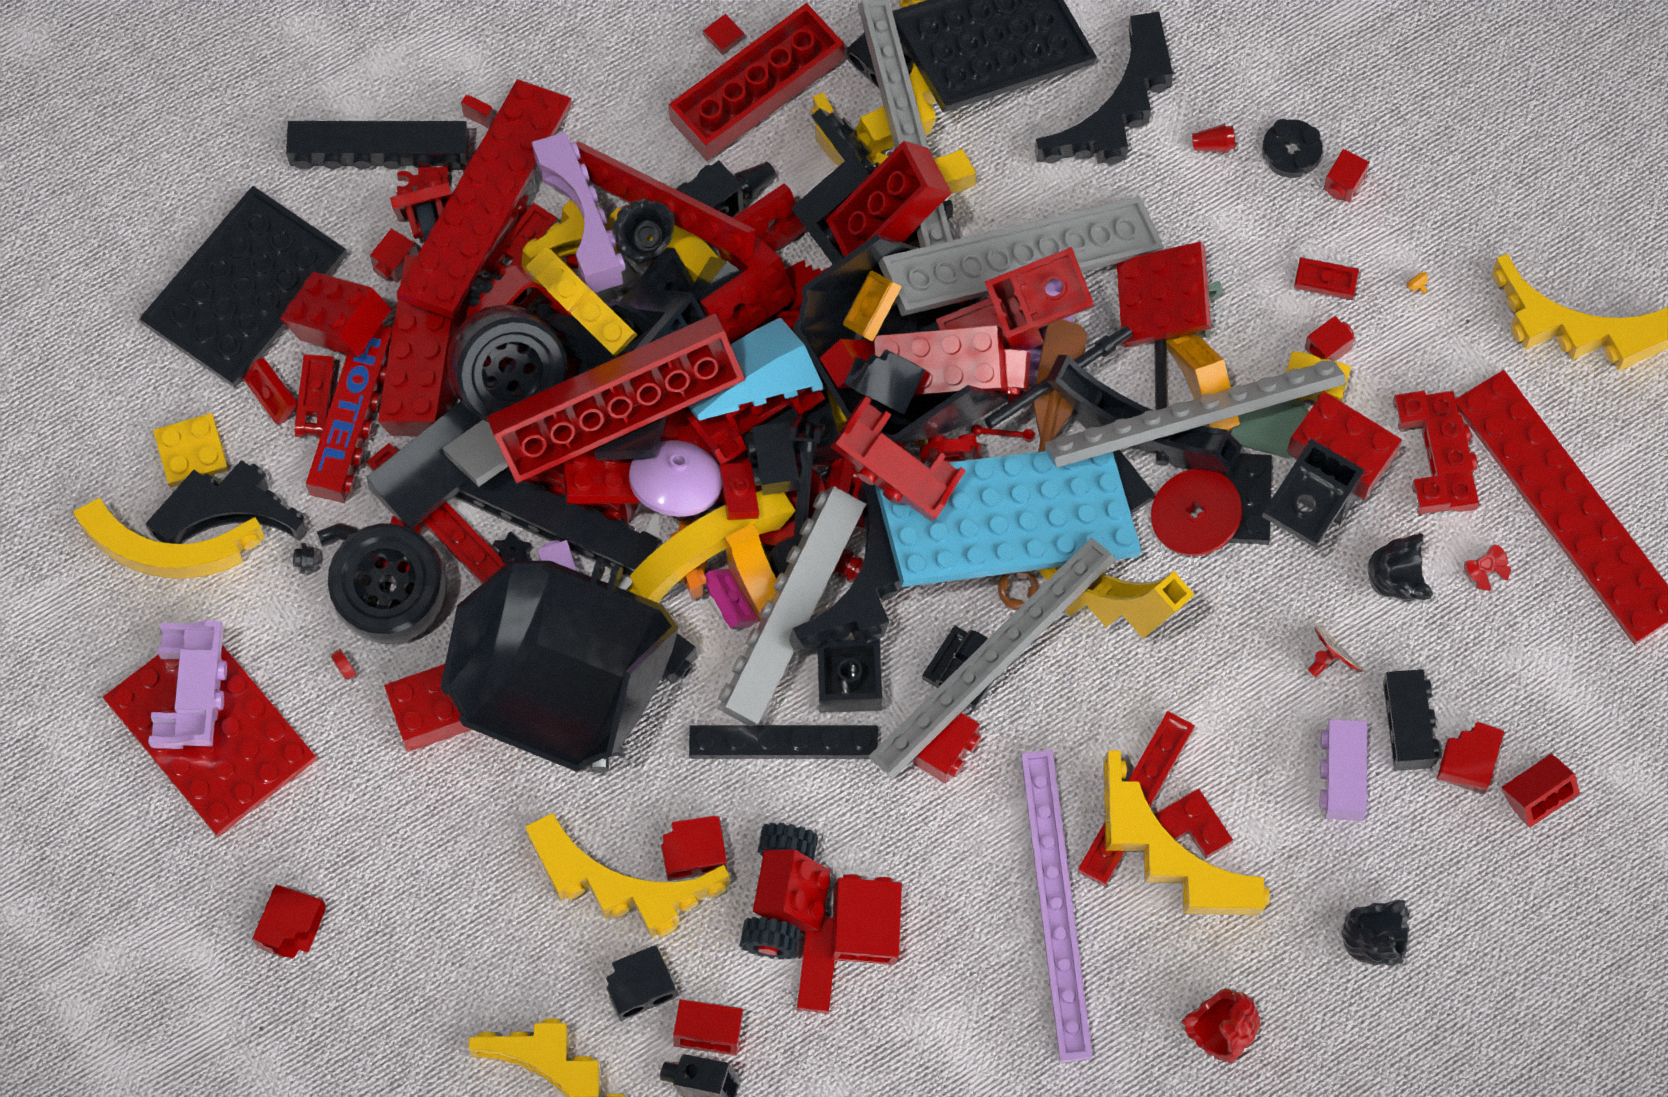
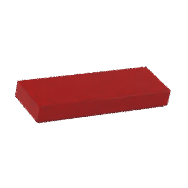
[797,917,835,1014]

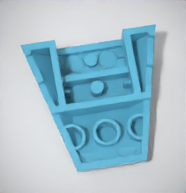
[687,318,823,420]

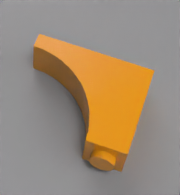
[1166,332,1240,431]
[725,523,776,622]

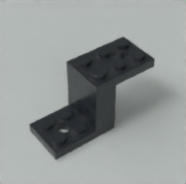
[791,108,880,265]
[620,248,706,350]
[1262,439,1365,548]

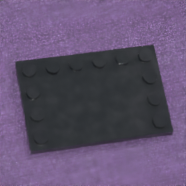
[892,0,1097,113]
[139,186,348,388]

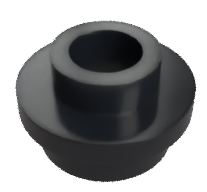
[293,543,314,574]

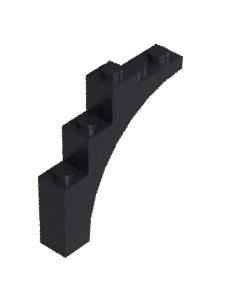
[1035,11,1173,165]
[1046,354,1242,472]
[789,481,901,651]

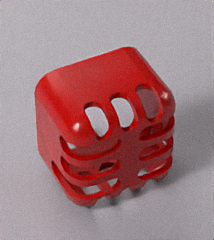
[466,265,573,373]

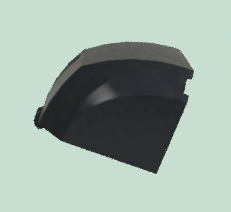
[794,234,1009,442]
[440,558,679,772]

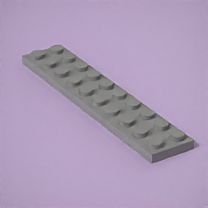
[878,196,1164,316]

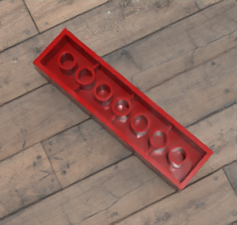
[487,314,745,483]

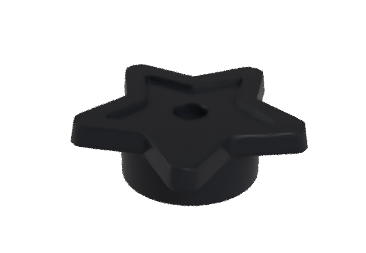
[493,532,531,563]

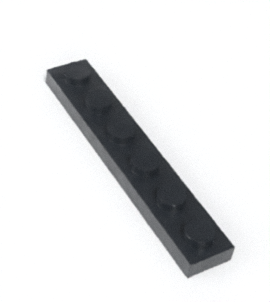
[689,725,878,759]

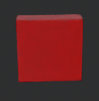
[703,14,745,55]
[461,95,494,128]

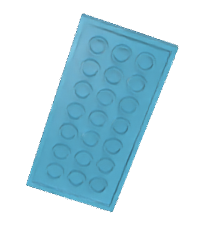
[874,451,1142,587]

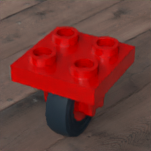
[390,181,453,242]

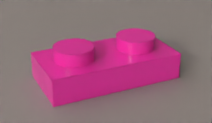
[705,569,758,629]

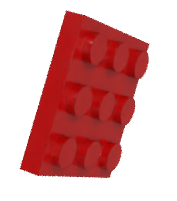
[1117,241,1211,347]

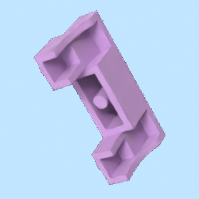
[148,620,227,749]

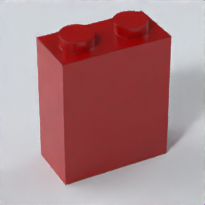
[831,874,902,965]

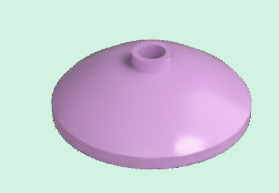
[629,440,722,516]

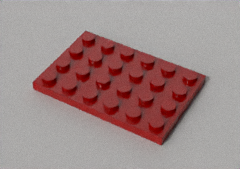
[103,645,317,838]

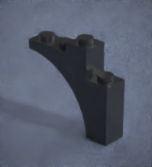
[145,460,307,544]

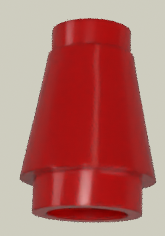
[1192,123,1236,153]

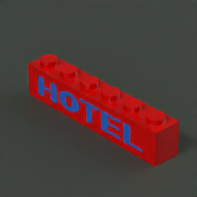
[306,325,393,503]

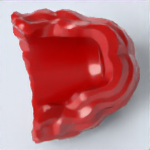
[1181,988,1260,1063]

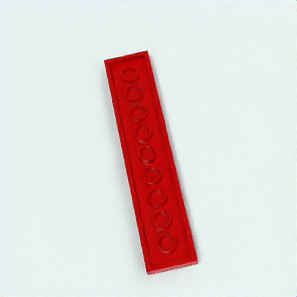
[397,79,572,319]
[1455,370,1668,646]

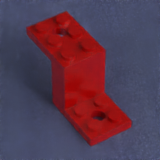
[700,183,806,344]
[936,247,1095,351]

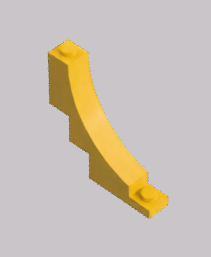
[1103,750,1269,915]

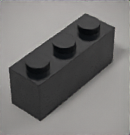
[1383,669,1440,771]

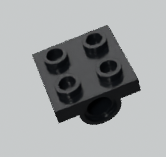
[922,625,996,710]

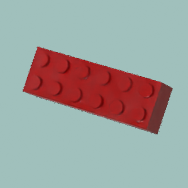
[668,3,845,161]
[378,255,470,436]

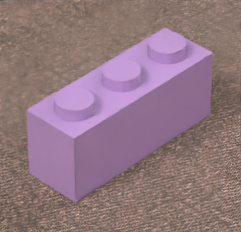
[1319,719,1367,821]

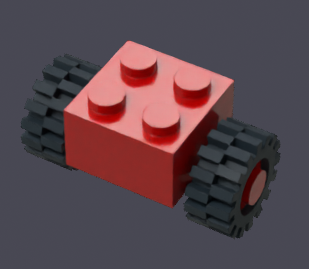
[739,823,831,960]

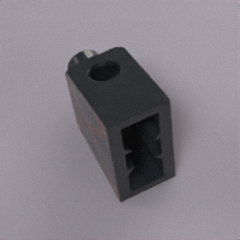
[660,1054,741,1097]

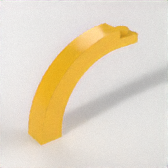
[810,92,976,194]
[626,491,796,603]
[73,497,265,579]

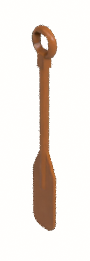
[998,319,1087,610]

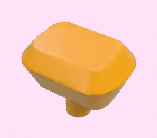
[1407,271,1429,294]

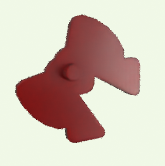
[1464,544,1511,591]

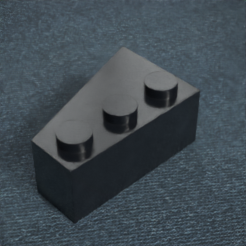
[743,389,842,478]

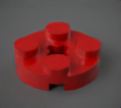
[920,434,982,465]

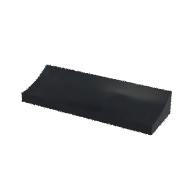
[367,376,518,529]

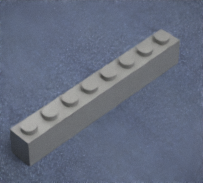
[718,486,866,727]

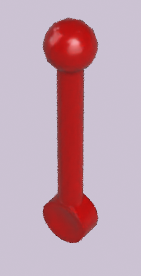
[971,424,1035,442]

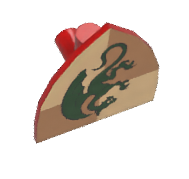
[1307,625,1364,678]

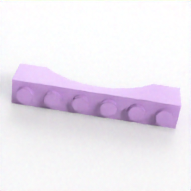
[531,132,626,293]

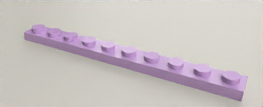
[1021,750,1093,1063]

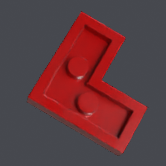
[1154,788,1233,859]

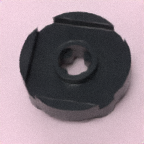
[1262,119,1322,178]

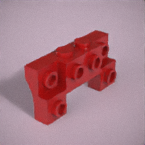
[685,387,825,464]
[1393,390,1479,514]
[831,396,966,521]

